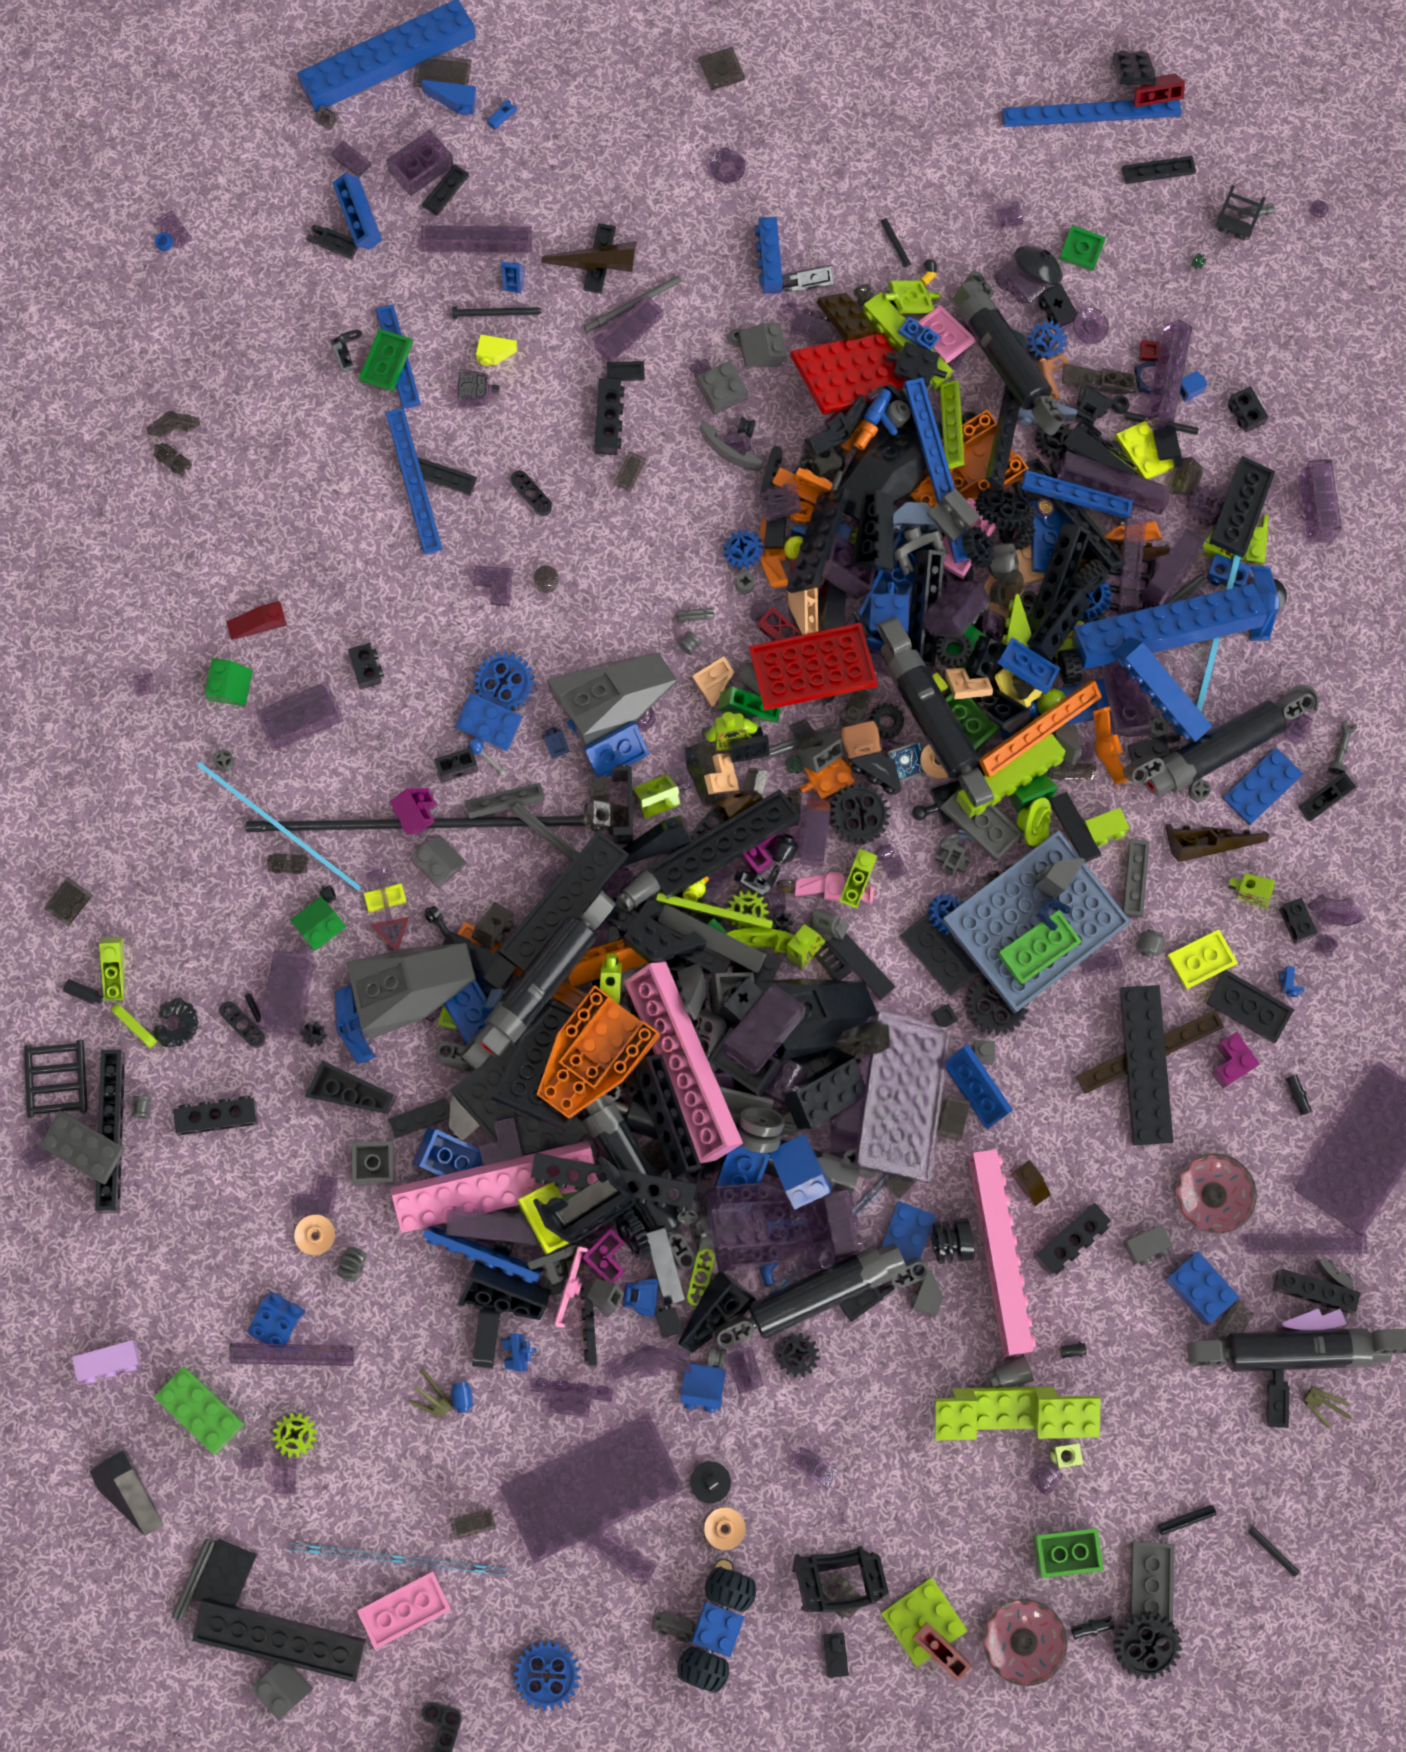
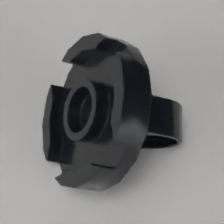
[690,1461,731,1504]

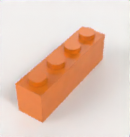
[568,939,647,987]

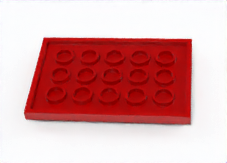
[790,333,907,415]
[749,623,878,711]

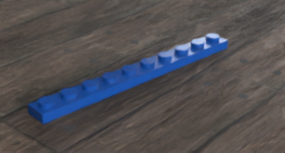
[1002,100,1182,127]
[904,378,970,564]

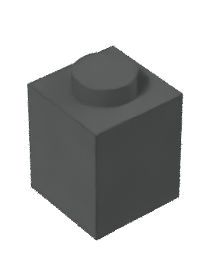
[972,1040,995,1065]

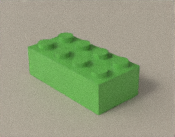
[154,1366,245,1455]

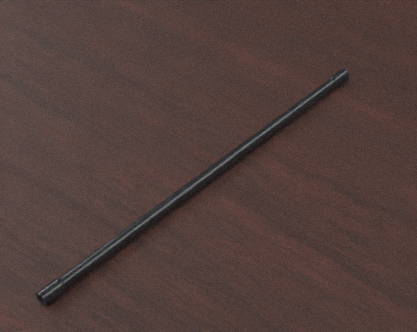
[246,815,597,833]

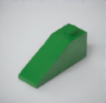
[718,686,781,723]

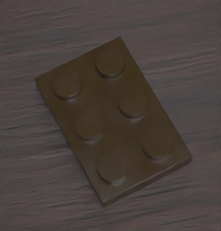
[816,292,877,341]

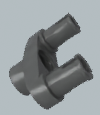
[893,526,949,575]

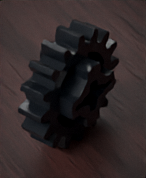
[1035,424,1072,459]
[962,526,995,568]
[776,1333,820,1378]

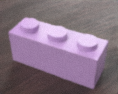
[72,1340,141,1385]

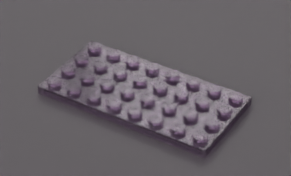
[854,1010,951,1183]
[1294,1062,1406,1236]
[500,1413,684,1564]

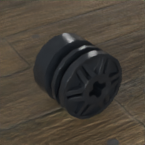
[931,1218,974,1264]

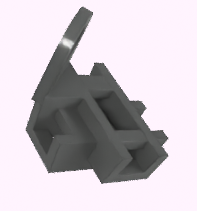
[935,834,972,876]

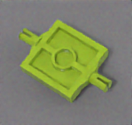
[882,280,940,314]

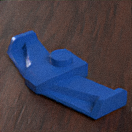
[1250,566,1280,641]
[335,984,377,1064]

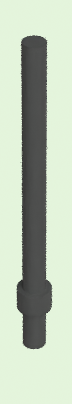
[583,276,681,332]

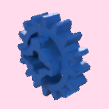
[1027,320,1067,359]
[723,529,764,570]
[927,893,964,935]

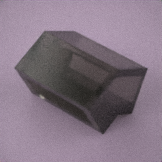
[743,767,769,796]

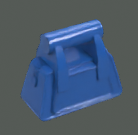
[622,1278,659,1319]

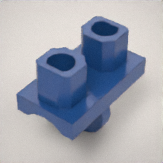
[502,1333,537,1372]

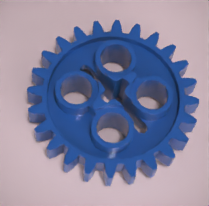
[473,651,536,711]
[513,1640,581,1711]

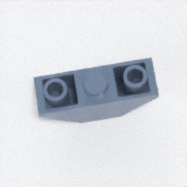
[893,502,942,532]

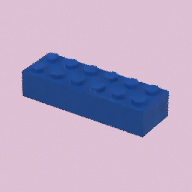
[1113,637,1213,742]

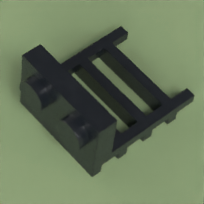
[1215,185,1266,241]

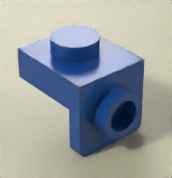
[1279,966,1305,997]

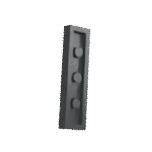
[465,783,545,819]
[1123,839,1150,917]

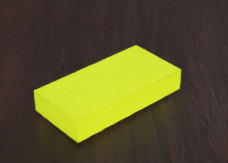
[363,883,407,913]

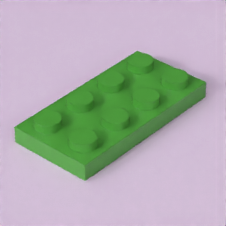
[997,910,1082,986]

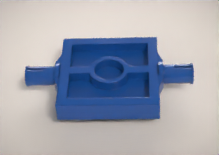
[870,582,910,644]

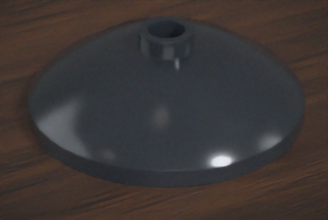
[1014,245,1063,285]

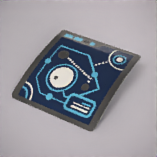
[888,740,925,782]

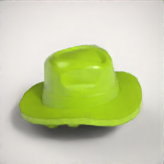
[1016,798,1052,847]

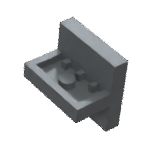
[927,488,981,542]
[528,1244,577,1284]

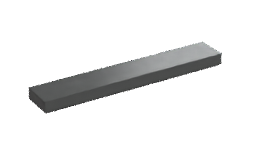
[657,904,767,973]

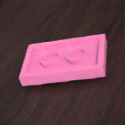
[918,305,975,363]

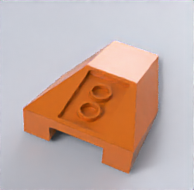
[910,409,1029,509]
[537,985,661,1119]

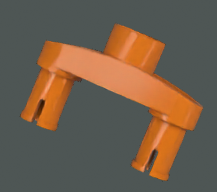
[839,419,878,454]

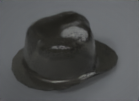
[987,570,1024,611]

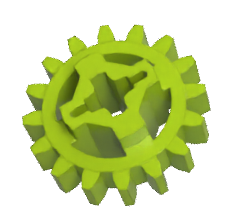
[726,890,769,929]
[272,1413,318,1459]

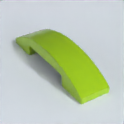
[726,927,794,953]

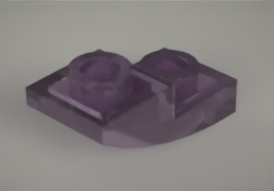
[791,1447,839,1488]

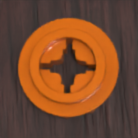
[787,501,815,525]

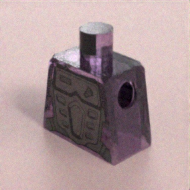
[457,369,500,409]

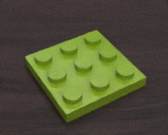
[881,1577,968,1667]

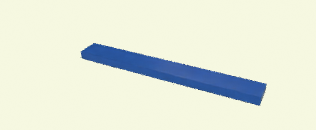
[385,407,443,555]

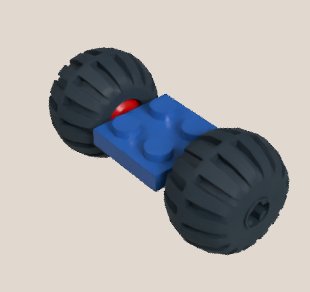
[677,1567,757,1693]

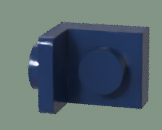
[541,727,570,759]

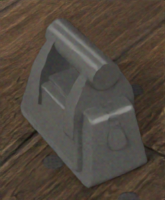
[810,908,849,940]

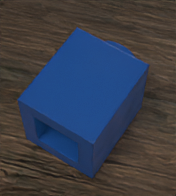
[1175,370,1207,402]

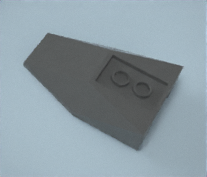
[547,652,677,746]
[346,943,476,1039]

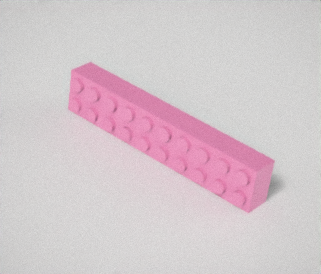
[624,962,743,1163]
[392,1140,598,1233]
[968,1149,1036,1358]

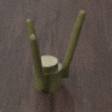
[410,1369,452,1418]
[1304,1387,1352,1428]

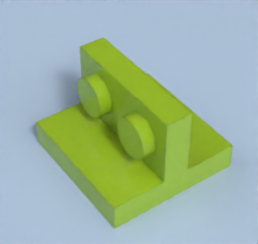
[632,774,681,819]

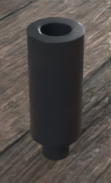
[63,979,104,1004]

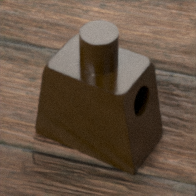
[715,790,763,822]

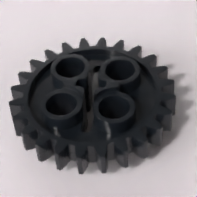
[975,486,1036,531]
[828,782,891,845]
[965,976,1029,1036]
[612,1208,652,1261]
[1113,1611,1182,1680]

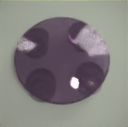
[709,147,746,183]

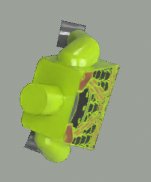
[702,712,761,752]

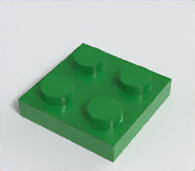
[1059,225,1106,271]

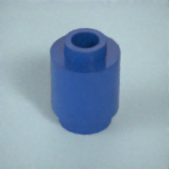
[451,1382,474,1413]

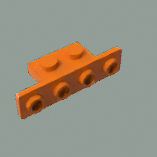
[772,468,833,505]

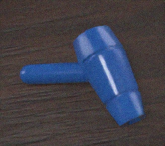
[864,388,898,435]

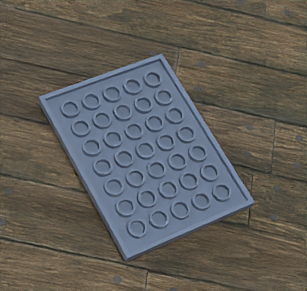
[942,831,1131,1014]

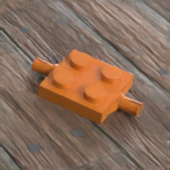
[799,757,855,802]

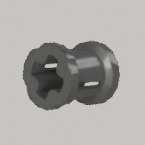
[131,1096,152,1119]

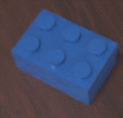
[1164,1251,1239,1326]

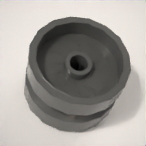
[738,1107,785,1153]

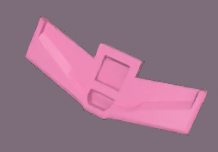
[795,872,874,905]
[554,1245,588,1328]

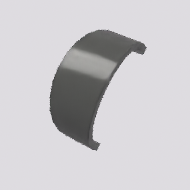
[1287,684,1319,711]

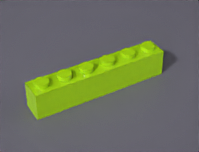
[862,292,953,391]
[956,734,1066,817]

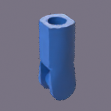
[487,99,517,130]

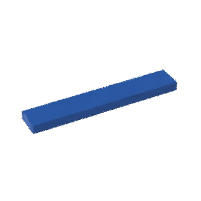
[375,304,421,409]
[1021,470,1133,519]

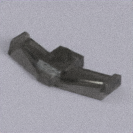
[1045,759,1097,781]

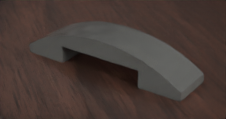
[700,420,763,471]

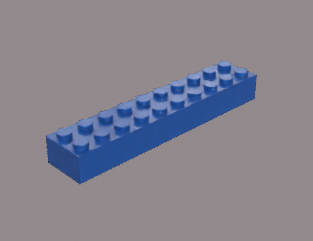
[297,0,476,112]
[1071,583,1267,670]

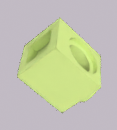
[1050,1443,1083,1469]

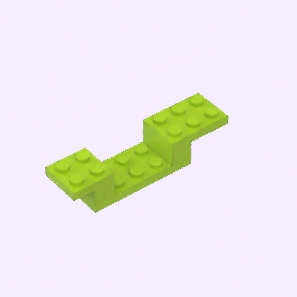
[934,1387,1101,1441]

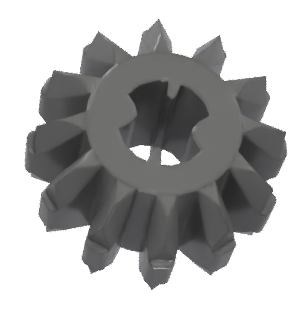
[337,1246,367,1282]

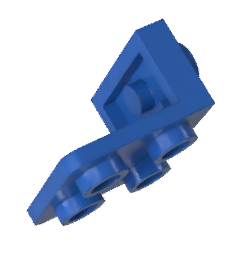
[248,1291,306,1352]
[680,1363,726,1413]

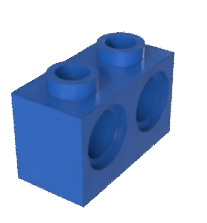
[1206,554,1251,588]

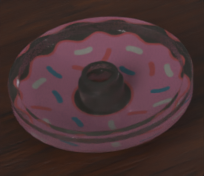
[1176,1153,1257,1234]
[983,1599,1068,1686]

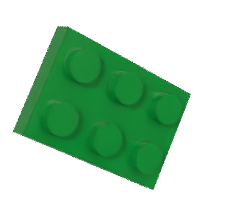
[358,329,414,392]

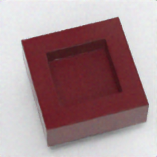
[1140,340,1160,362]

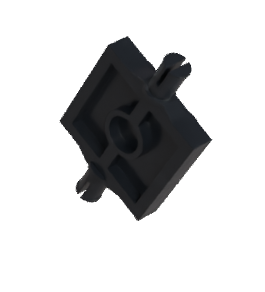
[885,342,947,388]

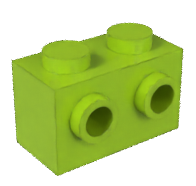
[1084,808,1130,847]

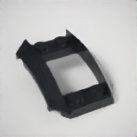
[792,1546,889,1612]

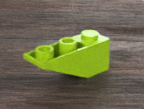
[1001,594,1032,648]
[839,849,877,909]
[99,937,124,1001]

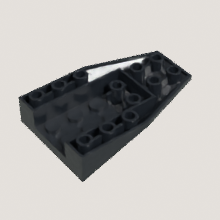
[838,420,943,521]
[755,978,879,1061]

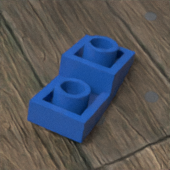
[898,316,940,351]

